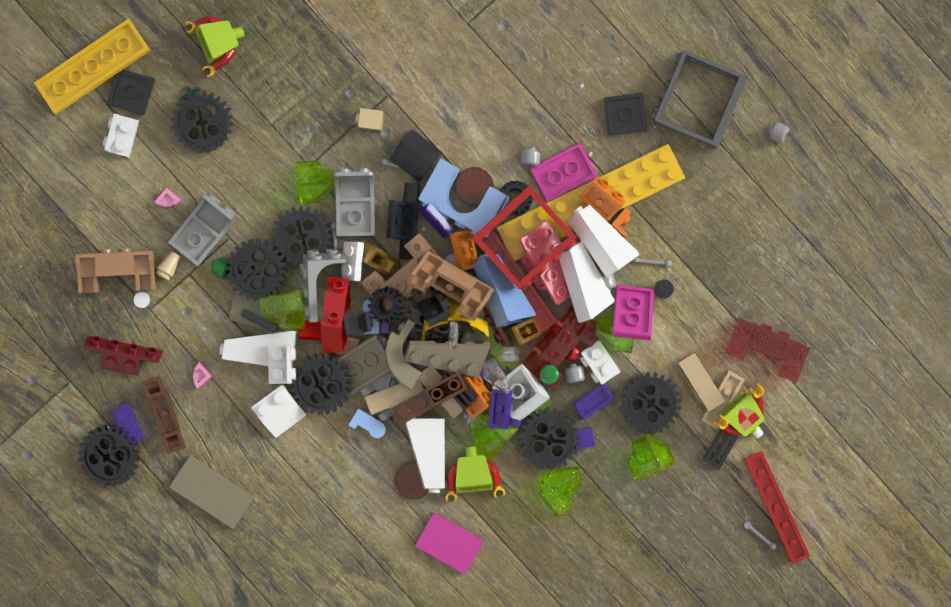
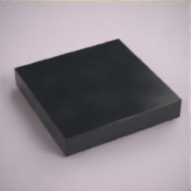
[107,69,155,115]
[604,93,647,136]

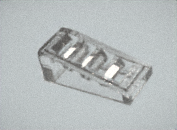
[499,345,519,362]
[482,358,509,394]

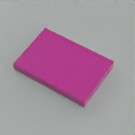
[529,142,598,203]
[612,285,654,341]
[415,512,484,575]

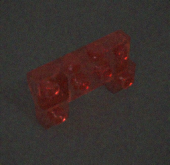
[521,305,603,392]
[724,318,810,383]

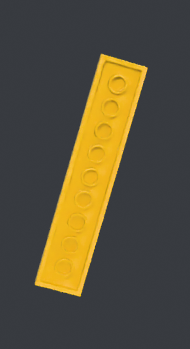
[497,144,685,261]

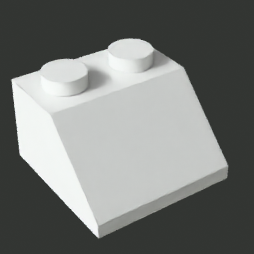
[492,364,550,421]
[251,384,307,438]

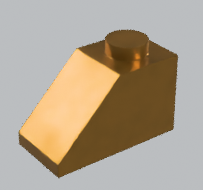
[362,240,401,278]
[507,317,542,347]

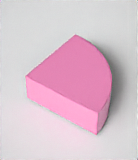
[154,188,181,207]
[193,362,212,389]

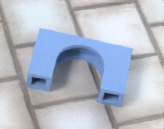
[418,159,509,237]

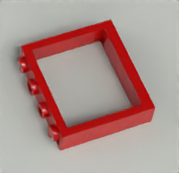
[472,185,577,289]

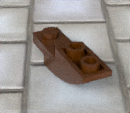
[391,372,468,426]

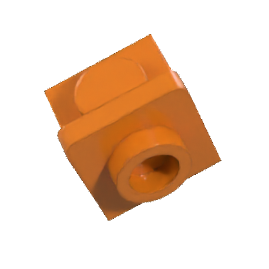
[611,207,631,238]

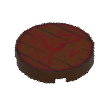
[456,167,494,205]
[395,461,429,500]

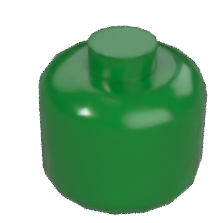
[211,257,231,279]
[540,365,559,384]

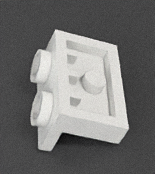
[103,113,139,158]
[579,340,620,385]
[268,345,296,384]

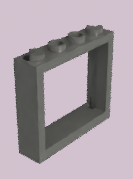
[652,50,748,149]

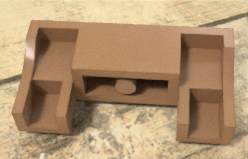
[361,233,443,312]
[75,248,157,293]
[407,251,495,321]

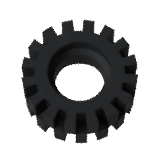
[500,180,533,216]
[368,288,406,323]

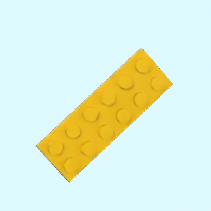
[34,18,151,115]

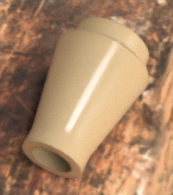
[155,251,180,281]

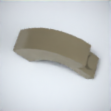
[385,319,422,390]

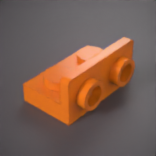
[579,176,626,222]
[450,230,478,271]
[463,376,491,420]

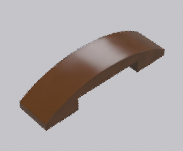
[141,375,186,454]

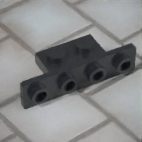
[386,183,420,260]

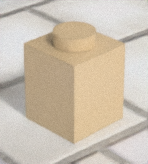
[355,108,384,132]

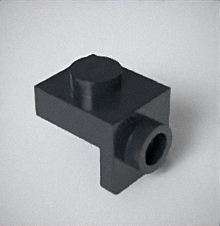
[342,312,373,336]

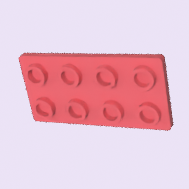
[519,221,571,305]

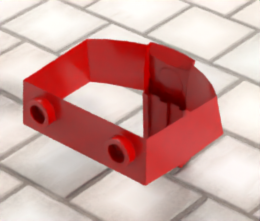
[298,277,351,354]

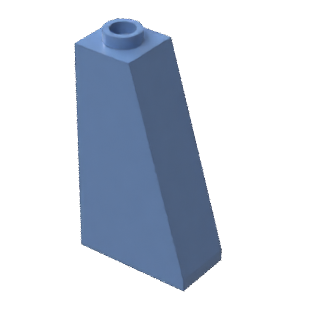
[473,254,536,328]

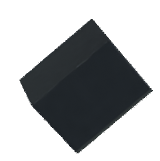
[389,129,443,183]

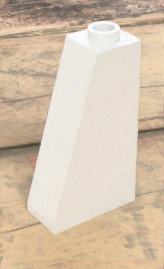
[567,205,640,277]
[559,241,614,323]
[219,331,298,366]
[405,419,445,493]

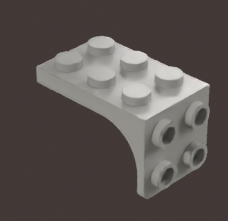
[334,168,375,237]
[168,193,237,267]
[299,249,346,322]

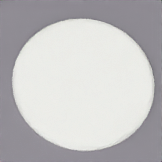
[134,292,150,308]

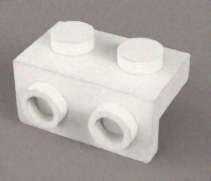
[340,242,364,282]

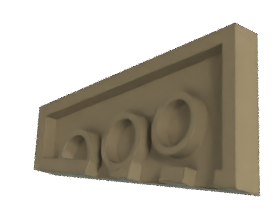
[404,341,490,378]

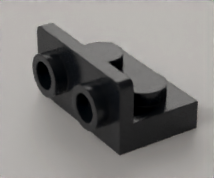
[416,286,451,327]

